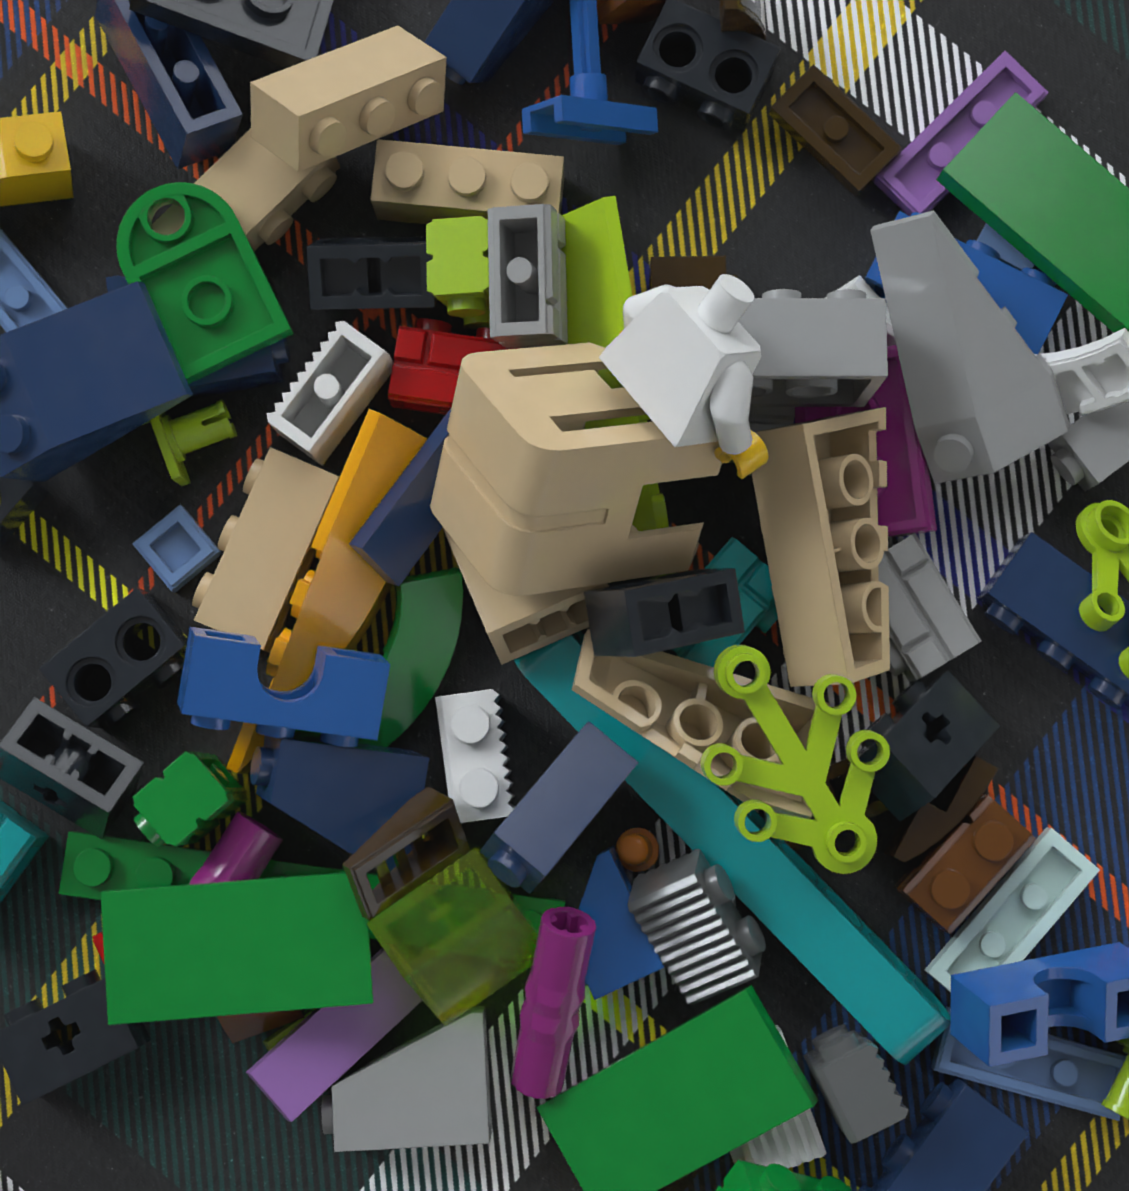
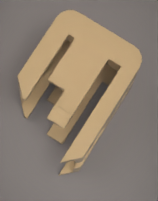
[430,342,722,596]

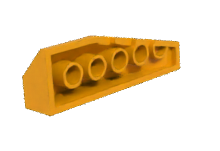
[226,409,427,774]

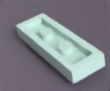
[925,827,1100,993]

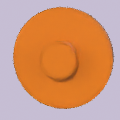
[616,828,660,872]

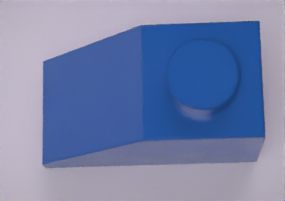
[578,846,665,1000]

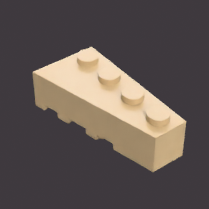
[752,407,890,687]

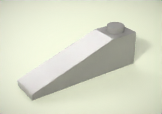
[870,210,1070,484]

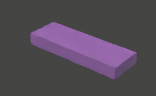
[874,51,1049,216]
[246,942,434,1122]

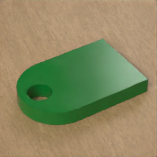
[116,182,294,384]

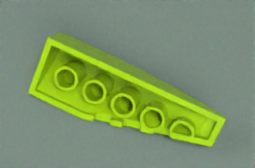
[561,196,672,577]

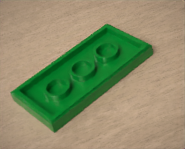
[936,92,1129,333]
[100,872,374,1025]
[537,985,819,1191]

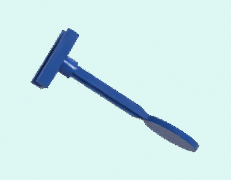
[522,0,658,145]

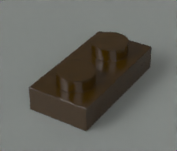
[769,64,902,198]

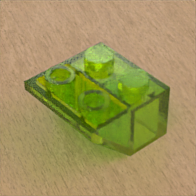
[367,846,538,1026]

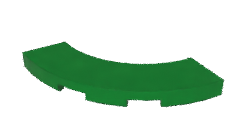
[295,567,463,747]

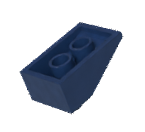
[0,281,193,482]

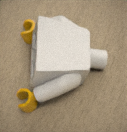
[599,274,769,479]

